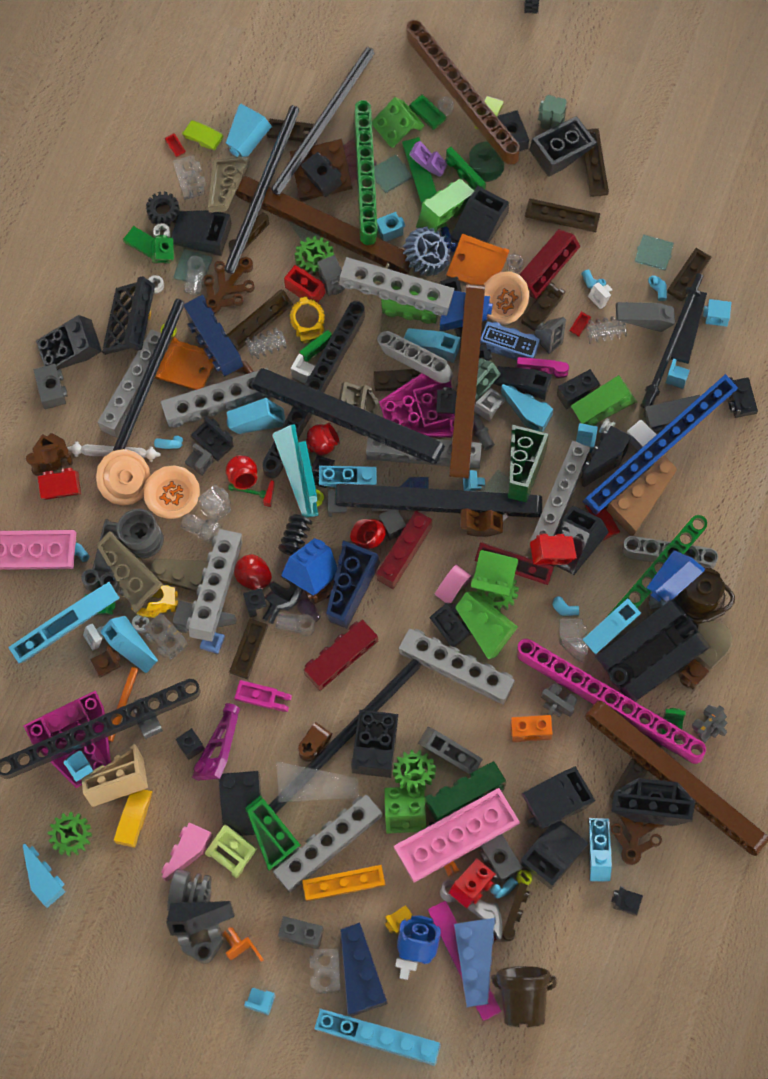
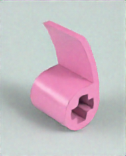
[435,565,472,603]

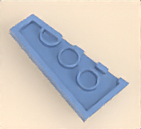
[454,918,495,1007]

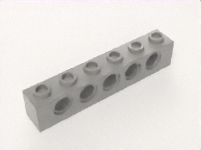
[339,257,454,316]
[98,329,170,438]
[160,368,271,428]
[366,438,482,469]
[530,441,590,548]
[186,529,242,642]
[399,628,515,705]
[273,794,383,893]

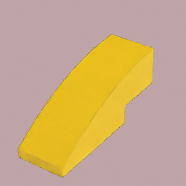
[114,789,153,848]

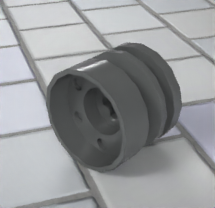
[117,509,164,559]
[167,869,212,911]

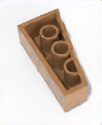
[606,455,677,536]

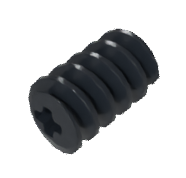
[278,514,313,556]

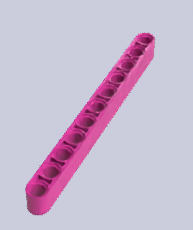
[517,639,706,764]

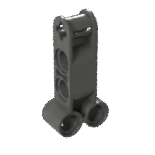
[81,519,121,593]

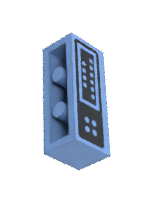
[480,321,540,360]

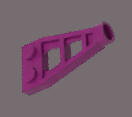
[192,703,240,781]

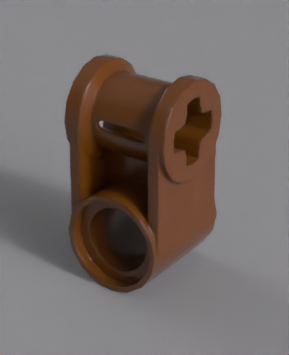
[298,722,333,762]

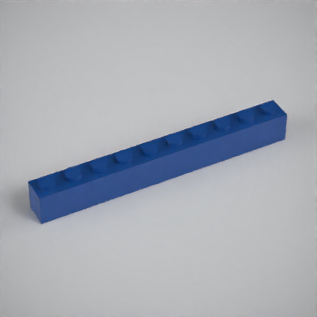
[582,374,738,515]

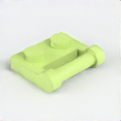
[205,825,258,878]

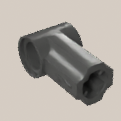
[133,698,163,739]

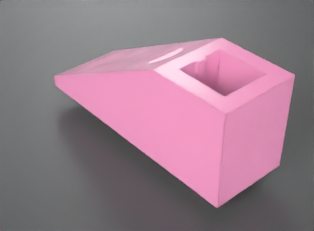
[161,823,212,882]

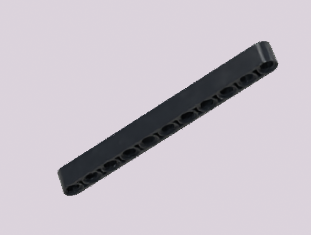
[262,301,365,479]
[251,368,445,464]
[335,484,542,518]
[0,679,201,779]

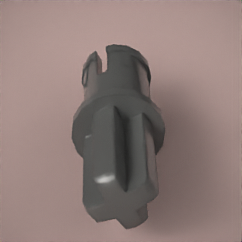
[473,414,495,450]

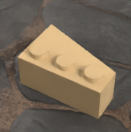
[81,744,148,807]

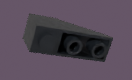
[493,366,552,400]
[166,901,235,936]

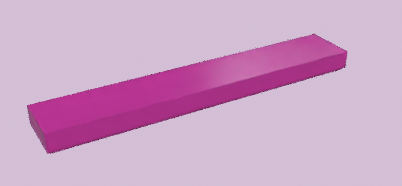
[428,901,501,1021]

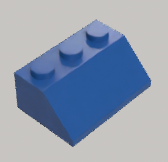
[281,538,338,596]

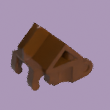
[26,433,73,476]

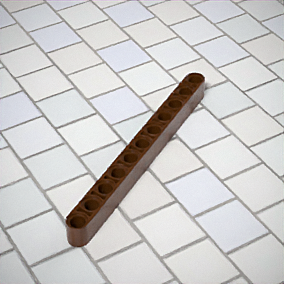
[407,20,519,165]
[235,176,411,275]
[449,284,485,479]
[585,700,768,856]

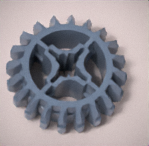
[403,227,451,277]

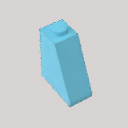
[226,104,272,157]
[226,398,285,434]

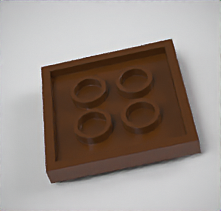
[290,139,353,201]

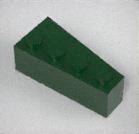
[508,425,549,503]
[425,761,507,822]

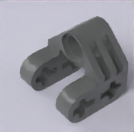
[177,924,223,964]

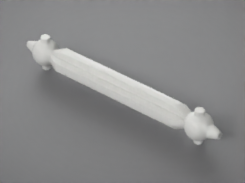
[67,441,161,462]

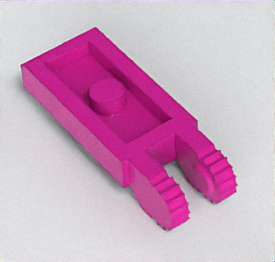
[516,357,569,378]
[234,680,292,712]

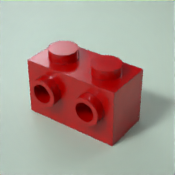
[284,265,325,303]
[37,468,81,500]
[530,534,577,565]
[448,859,496,908]

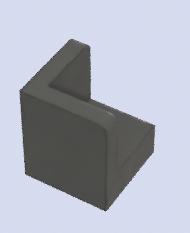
[185,443,214,476]
[328,490,347,517]
[379,510,406,540]

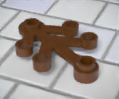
[203,257,255,314]
[610,813,665,865]

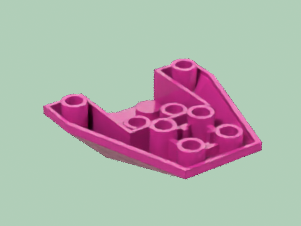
[379,373,455,438]
[23,690,111,788]

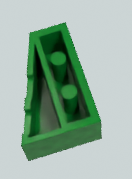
[245,795,300,871]

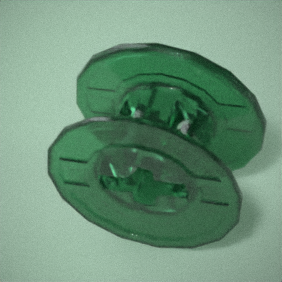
[469,141,504,182]

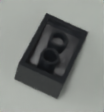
[529,116,597,177]
[219,771,262,836]

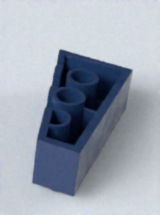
[184,294,243,377]
[326,540,381,629]
[341,923,388,1017]

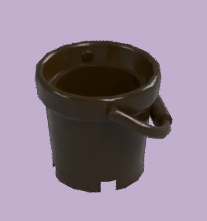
[675,567,735,624]
[491,966,557,1027]

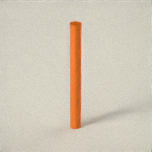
[108,667,139,743]

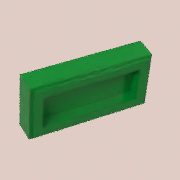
[409,94,447,130]
[123,226,154,259]
[299,330,332,362]

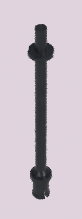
[640,273,704,409]

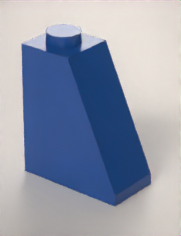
[440,291,493,331]
[646,550,705,602]

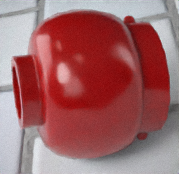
[305,422,340,456]
[225,455,258,490]

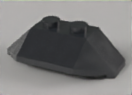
[611,778,695,826]

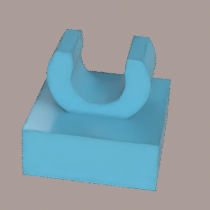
[463,470,485,491]

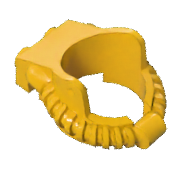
[289,297,325,344]
[131,585,178,618]

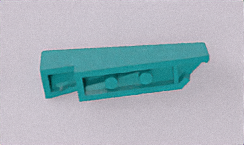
[272,424,319,518]

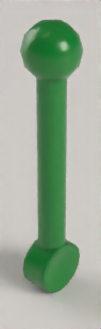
[228,484,266,499]

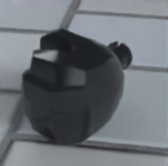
[262,570,304,624]

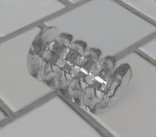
[586,316,627,344]
[245,328,287,360]

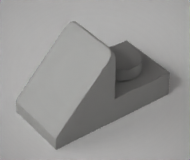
[474,388,506,422]

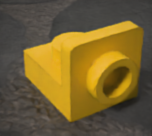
[384,905,413,936]

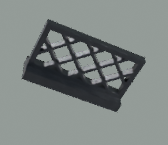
[102,276,155,355]

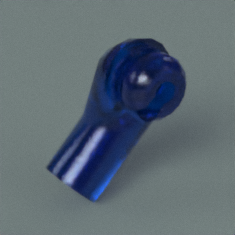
[440,227,458,253]

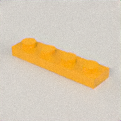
[302,865,386,902]

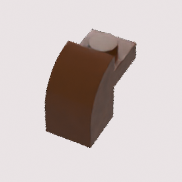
[460,508,503,537]

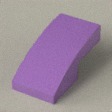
[409,141,447,177]

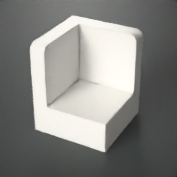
[291,354,315,384]
[627,420,656,451]

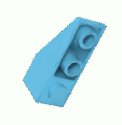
[404,328,460,363]
[501,384,553,432]
[319,466,377,488]
[582,599,641,654]
[100,616,158,673]
[589,818,612,882]
[22,844,66,908]

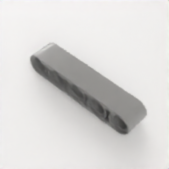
[377,331,453,383]
[622,536,718,569]

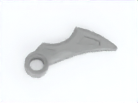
[440,879,502,940]

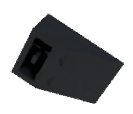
[450,186,509,243]
[171,210,232,256]
[36,315,102,370]
[581,426,631,487]
[555,505,609,575]
[351,709,399,778]
[522,766,596,829]
[520,821,589,890]

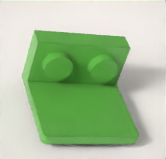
[372,97,425,148]
[471,550,518,597]
[384,787,426,833]

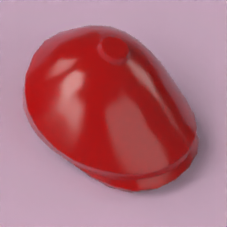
[350,519,386,549]
[234,554,272,590]

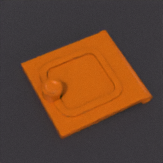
[446,234,510,285]
[155,338,214,390]

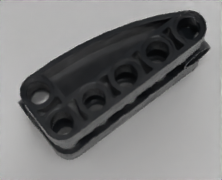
[596,599,711,702]

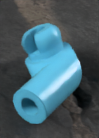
[581,270,606,289]
[648,275,667,301]
[154,436,183,449]
[75,543,90,562]
[552,596,579,616]
[490,877,519,899]

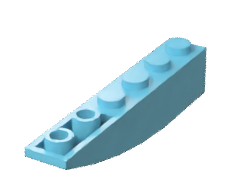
[8,582,120,664]
[314,1009,441,1066]

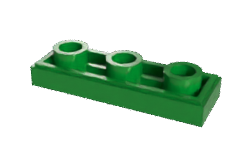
[445,146,486,191]

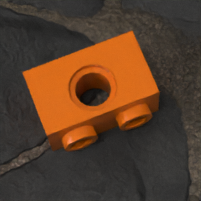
[510,715,553,742]

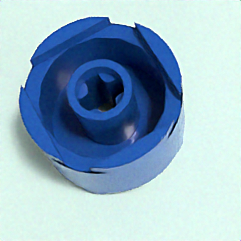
[397,915,441,964]

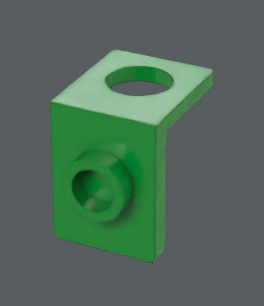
[662,708,686,740]

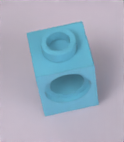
[377,212,405,242]
[703,299,732,327]

